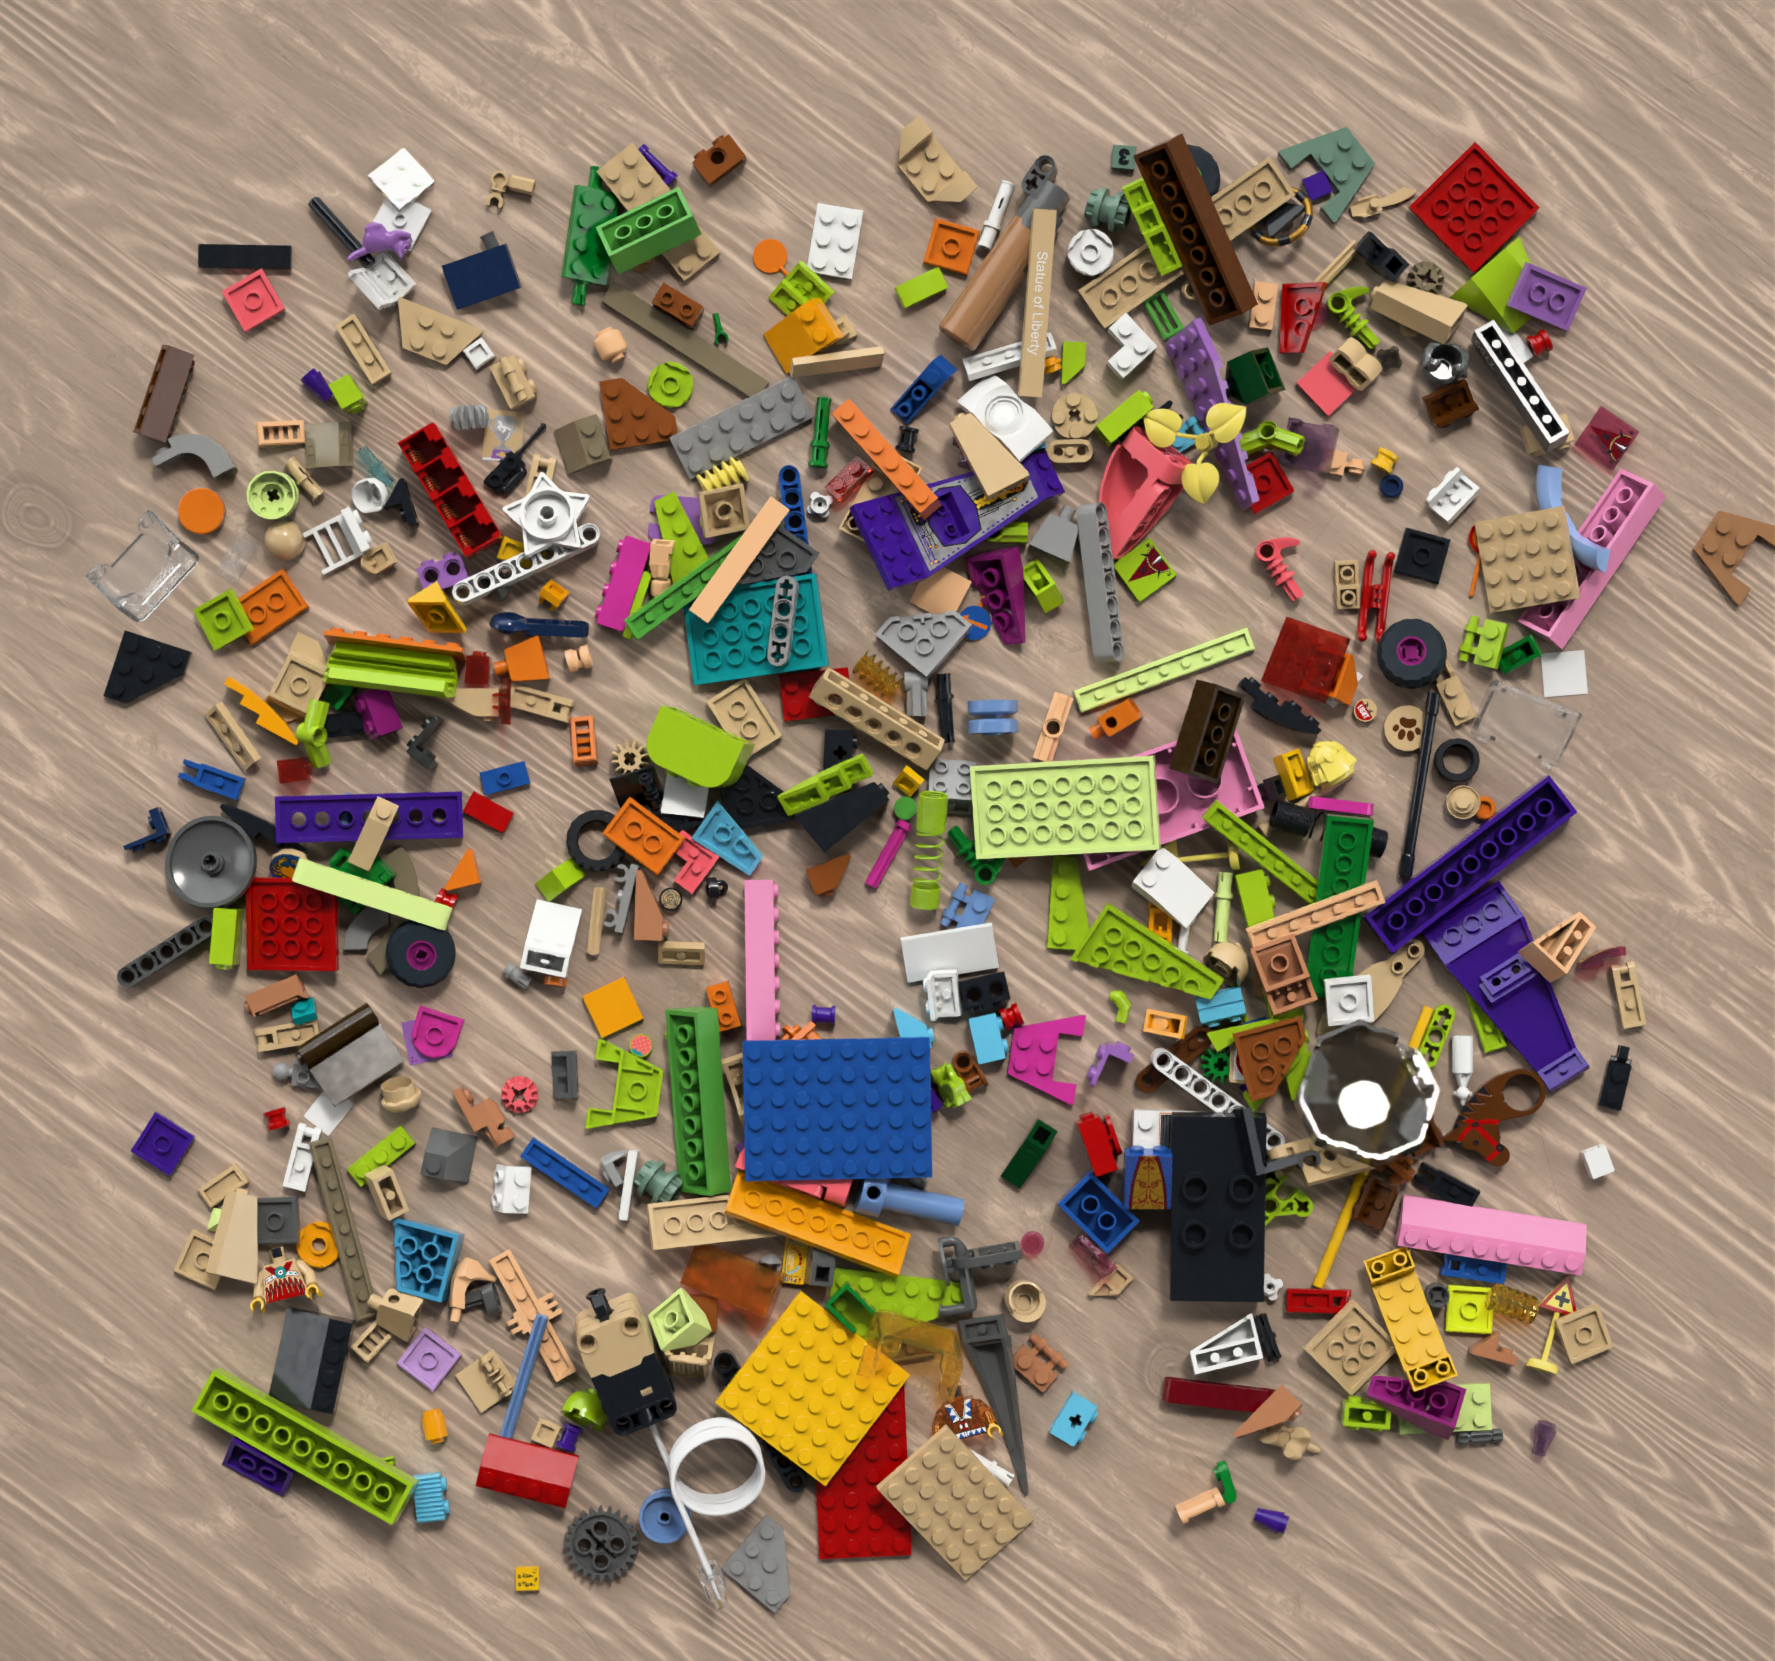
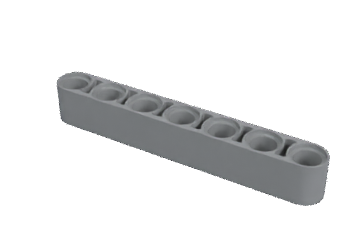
[1077,502,1124,663]

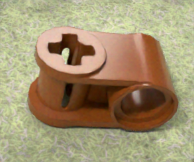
[952,1050,989,1095]

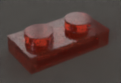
[825,455,874,504]

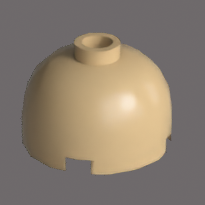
[1203,942,1250,986]

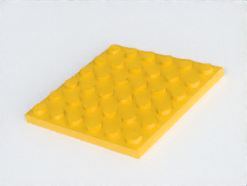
[715,1290,910,1486]

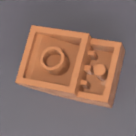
[1250,933,1318,1018]

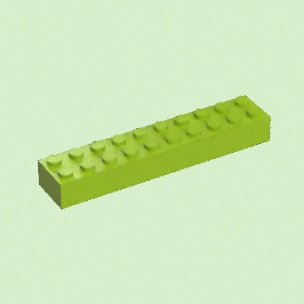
[191,1368,419,1525]

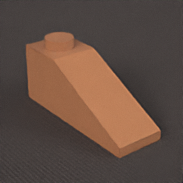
[1233,1385,1304,1438]

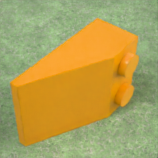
[763,298,844,374]

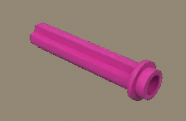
[865,819,912,888]

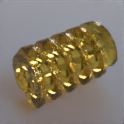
[852,650,904,698]
[1485,1283,1538,1324]

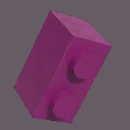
[355,689,403,740]

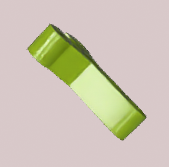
[1265,1171,1313,1226]

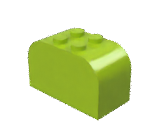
[646,705,755,788]

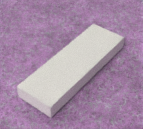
[619,1149,640,1221]

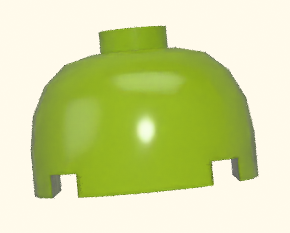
[560,1388,608,1431]

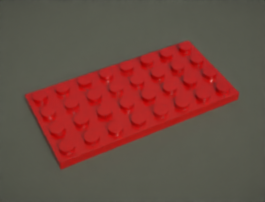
[816,1384,912,1559]

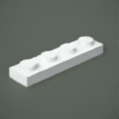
[962,332,1058,381]

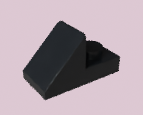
[384,478,420,527]

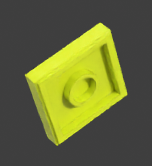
[1445,1284,1495,1334]

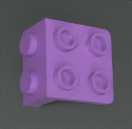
[1086,1041,1134,1088]

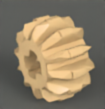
[611,740,650,774]

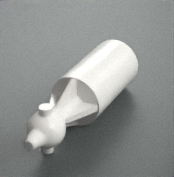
[1452,1035,1473,1105]

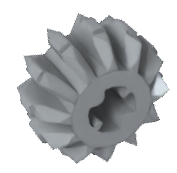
[449,405,489,431]

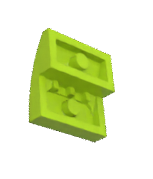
[768,260,835,315]

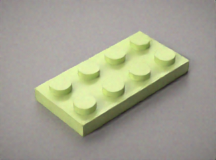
[1398,1382,1492,1434]

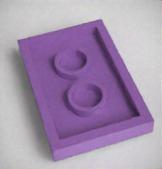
[1507,262,1587,331]

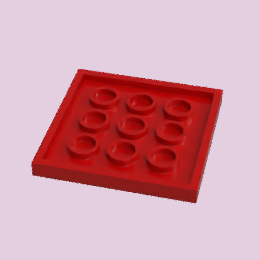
[1408,142,1540,273]
[246,877,339,971]

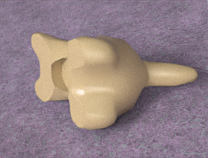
[1259,1423,1321,1461]

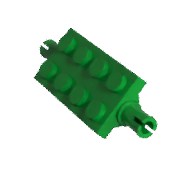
[561,166,619,306]

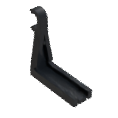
[1233,1107,1321,1176]

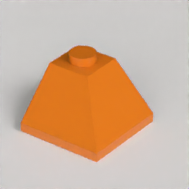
[1299,645,1358,705]

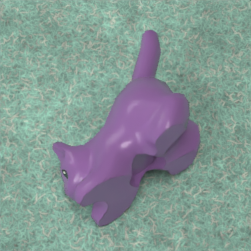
[347,222,412,261]

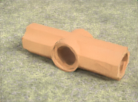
[1032,692,1074,762]

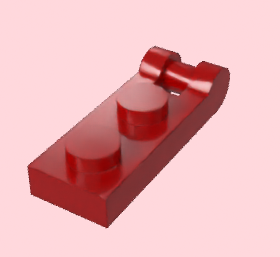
[1286,1288,1351,1313]

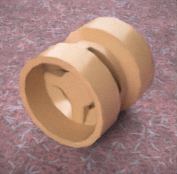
[565,645,593,673]

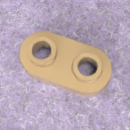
[1047,439,1093,464]

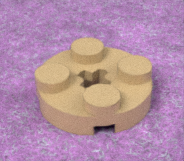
[1052,393,1098,439]

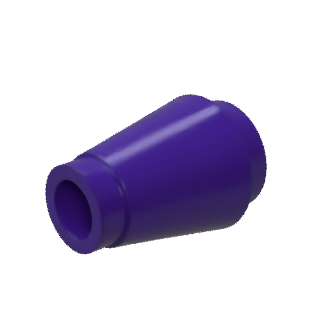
[300,368,333,403]
[1254,1508,1289,1534]

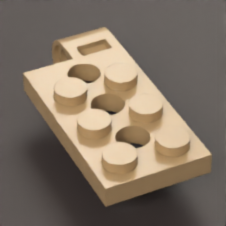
[1266,1123,1381,1187]

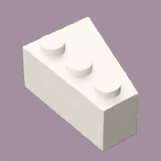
[1189,1313,1263,1375]

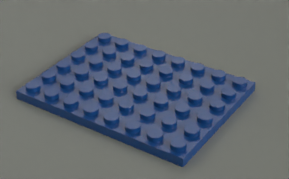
[742,1037,932,1181]

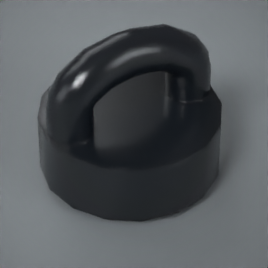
[706,877,728,901]

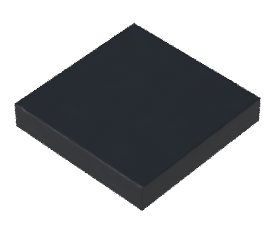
[1393,527,1451,585]

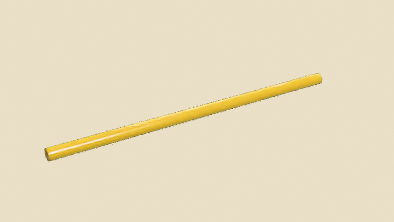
[1312,1006,1434,1289]

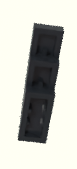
[220,804,310,854]

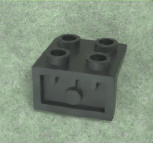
[406,715,443,770]

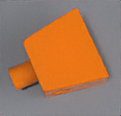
[493,635,551,682]
[1089,697,1143,740]

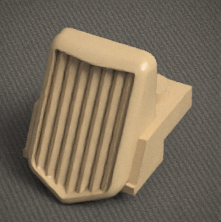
[665,1331,716,1378]

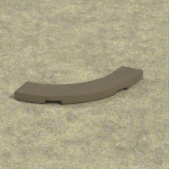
[367,845,420,974]

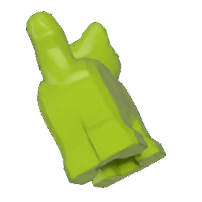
[930,1062,972,1108]

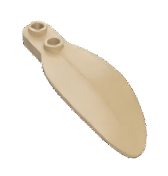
[1317,939,1424,1042]

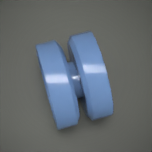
[968,700,1019,736]
[639,1487,691,1544]

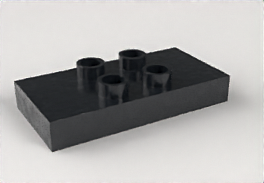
[1169,1112,1267,1302]

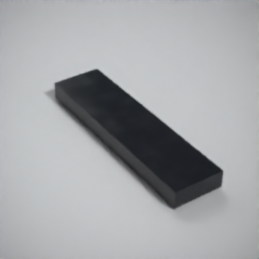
[198,244,292,270]

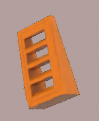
[570,715,599,767]

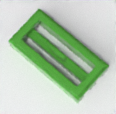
[1142,289,1184,341]

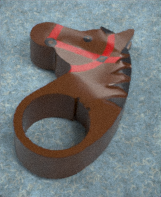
[1442,1068,1546,1166]

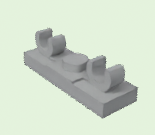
[604,864,640,933]

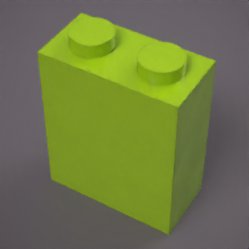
[1094,390,1154,448]
[209,907,244,970]

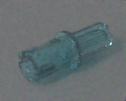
[356,446,395,487]

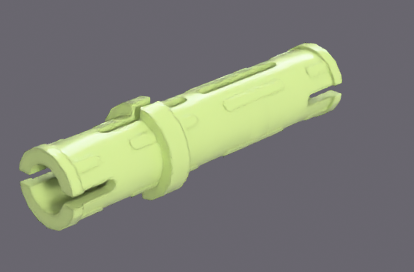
[1213,872,1233,942]

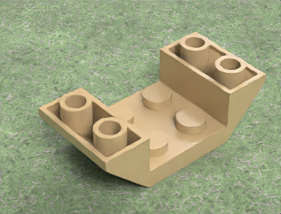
[839,457,923,542]

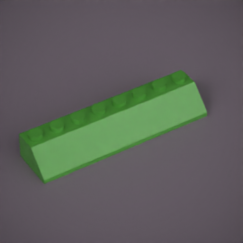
[665,1006,731,1196]

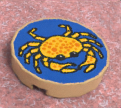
[268,848,312,877]

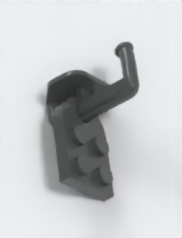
[938,1236,1023,1317]

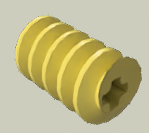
[696,457,749,491]

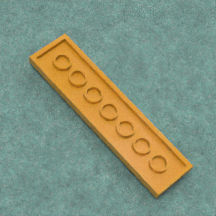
[723,1170,911,1278]

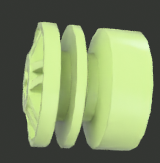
[246,471,300,520]

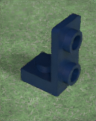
[123,807,171,853]

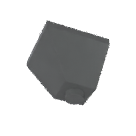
[420,1127,478,1182]

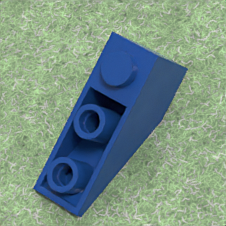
[890,354,957,425]

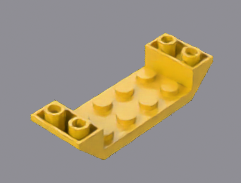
[1363,1247,1458,1392]

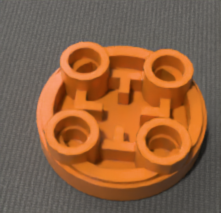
[178,488,226,535]

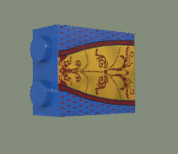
[1122,1145,1173,1209]

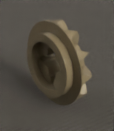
[1407,261,1444,295]

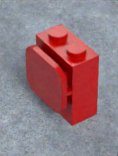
[1076,1111,1122,1177]

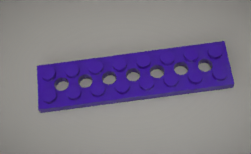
[275,791,463,843]

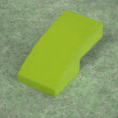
[894,267,949,309]

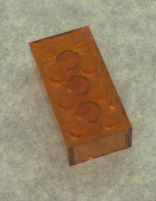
[680,1244,787,1318]

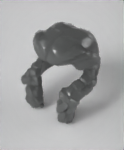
[1421,341,1470,385]

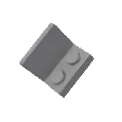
[928,759,977,815]

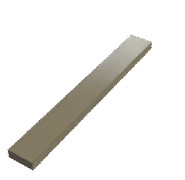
[601,282,769,397]
[308,1136,378,1321]

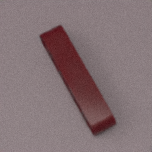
[1162,1377,1276,1413]

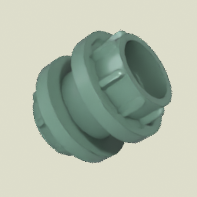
[1085,187,1132,232]
[634,1160,684,1203]

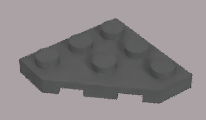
[739,525,820,585]

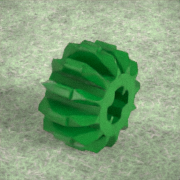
[1200,1046,1230,1084]

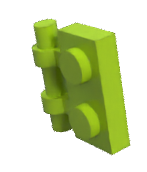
[1459,616,1510,670]

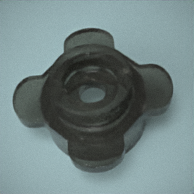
[1377,346,1403,372]

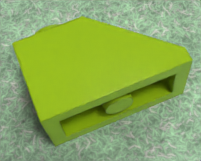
[1023,558,1065,614]

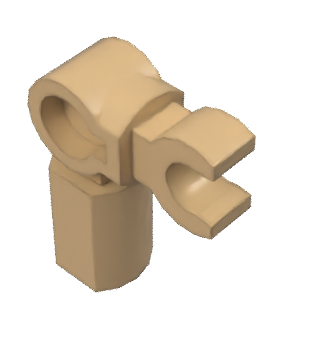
[486,170,536,209]

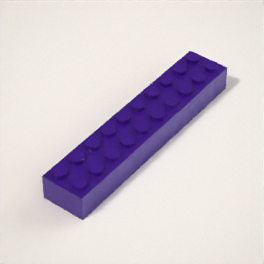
[1362,775,1577,953]

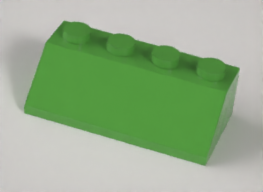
[596,187,702,275]

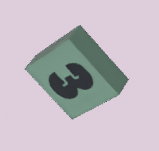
[1111,144,1137,171]

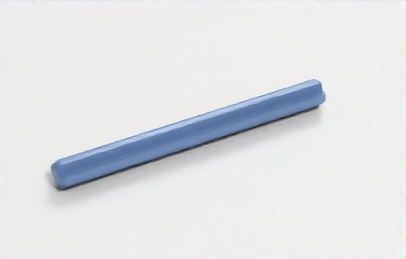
[500,1314,548,1439]

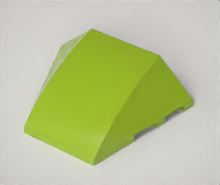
[1450,236,1533,334]

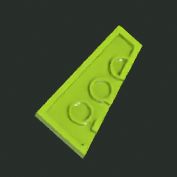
[654,491,709,584]

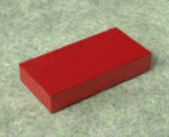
[463,791,515,833]

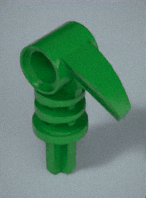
[947,825,1006,885]

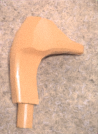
[449,1257,496,1323]

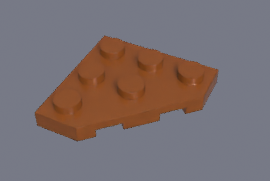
[599,378,678,451]
[1232,1016,1307,1101]

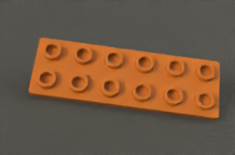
[324,628,466,662]

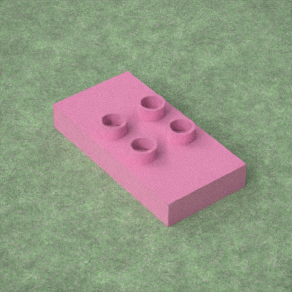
[1082,729,1265,871]

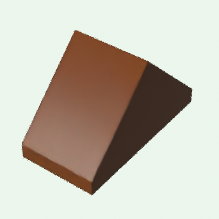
[689,1294,718,1333]

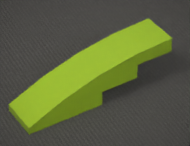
[1121,178,1182,276]
[777,753,874,816]

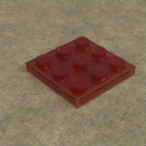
[1261,616,1350,704]

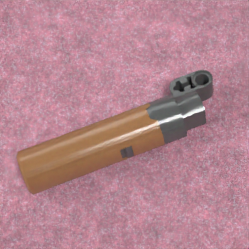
[939,155,1070,351]

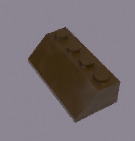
[1169,679,1246,784]

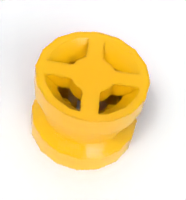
[1370,447,1399,474]

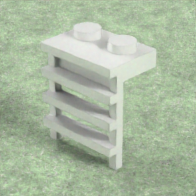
[348,251,417,310]
[303,507,374,575]

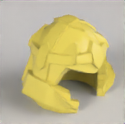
[1307,741,1357,788]

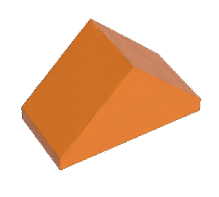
[444,848,482,891]

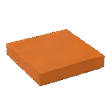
[923,218,980,276]

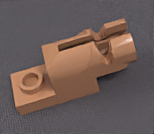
[452,1086,515,1147]

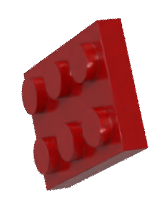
[779,667,849,721]

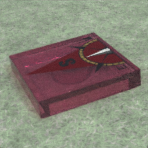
[1574,406,1639,470]

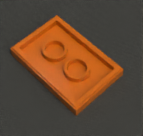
[238,568,309,646]
[602,797,685,876]

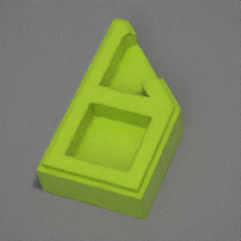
[1061,341,1086,385]

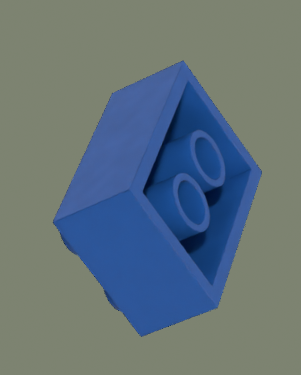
[1057,1170,1140,1254]

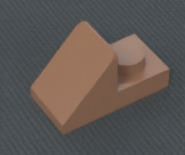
[1468,1331,1518,1366]

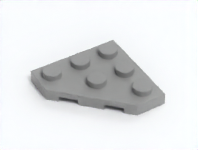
[875,611,973,679]
[721,1514,790,1613]

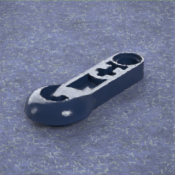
[489,612,589,638]

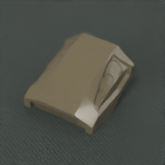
[305,421,353,470]

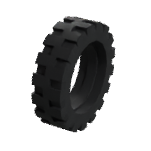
[566,810,626,871]

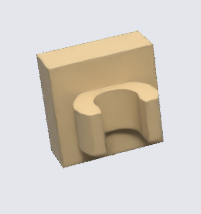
[835,315,857,347]

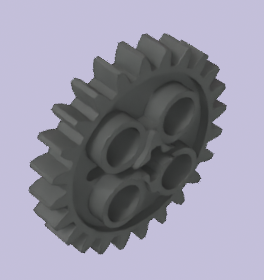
[563,1505,639,1582]

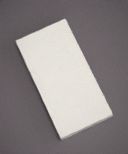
[900,922,999,983]

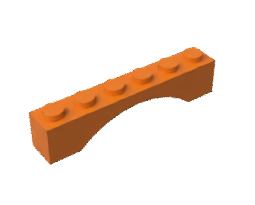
[832,399,941,520]

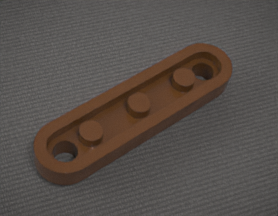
[1136,1026,1212,1093]

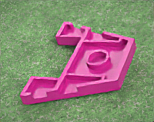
[1008,1015,1086,1105]

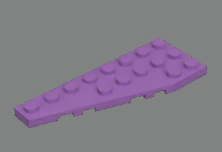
[1165,317,1259,510]

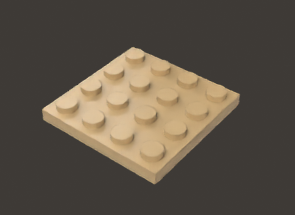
[1474,505,1581,613]

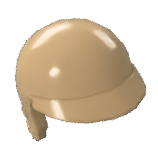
[264,520,306,561]
[1004,1279,1046,1323]

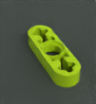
[1416,1004,1455,1068]

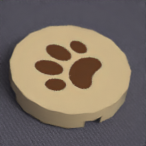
[1383,705,1425,751]

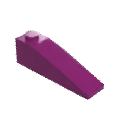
[966,547,1026,645]
[1366,1376,1467,1440]

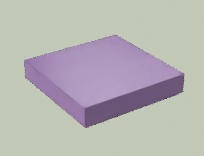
[396,1326,462,1391]

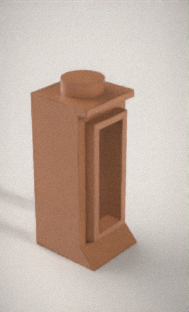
[244,973,309,1017]

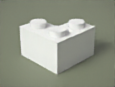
[1106,313,1157,381]

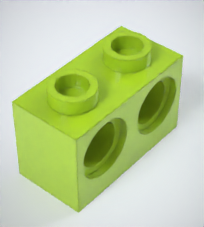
[329,374,368,415]

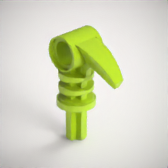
[1325,286,1380,349]

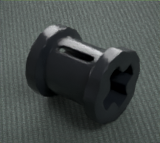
[895,426,919,453]

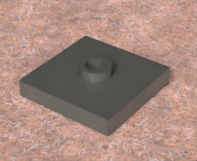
[257,1197,300,1245]

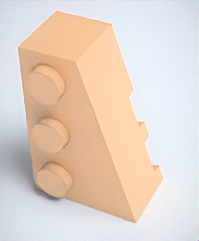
[1517,912,1596,983]

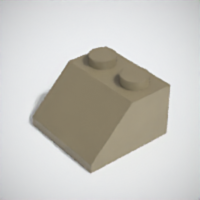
[554,414,612,475]

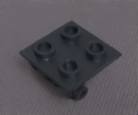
[609,765,664,811]

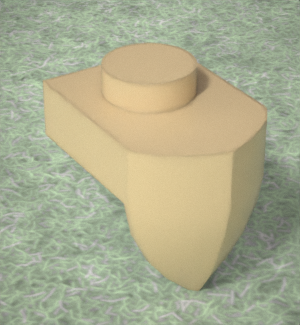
[360,542,398,575]

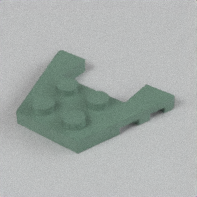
[1278,127,1375,224]

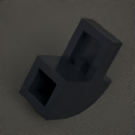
[1353,231,1410,282]

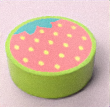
[629,1033,653,1057]

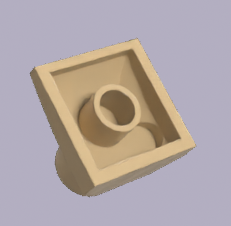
[698,483,750,538]

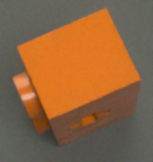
[706,980,742,1032]

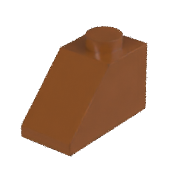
[806,853,851,898]

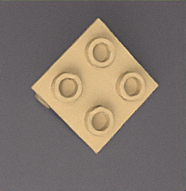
[455,1349,516,1413]

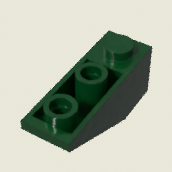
[1000,1117,1058,1188]

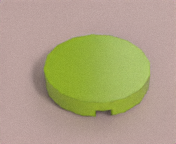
[648,361,694,408]

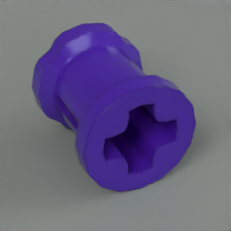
[812,1005,836,1026]
[556,1422,583,1452]

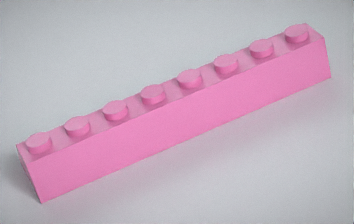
[1517,469,1666,649]
[744,880,780,1040]
[1395,1194,1587,1275]

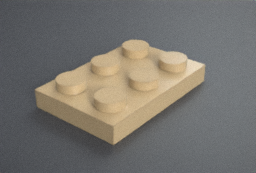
[706,678,782,756]

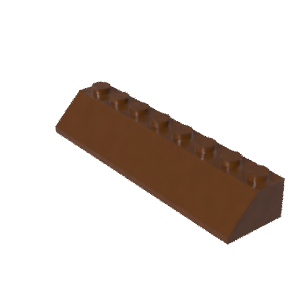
[1133,134,1258,326]

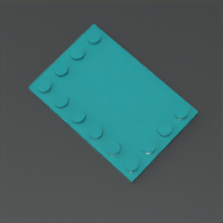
[683,573,830,685]

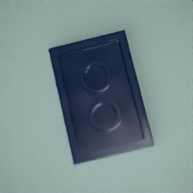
[442,243,522,310]

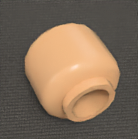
[594,327,628,363]

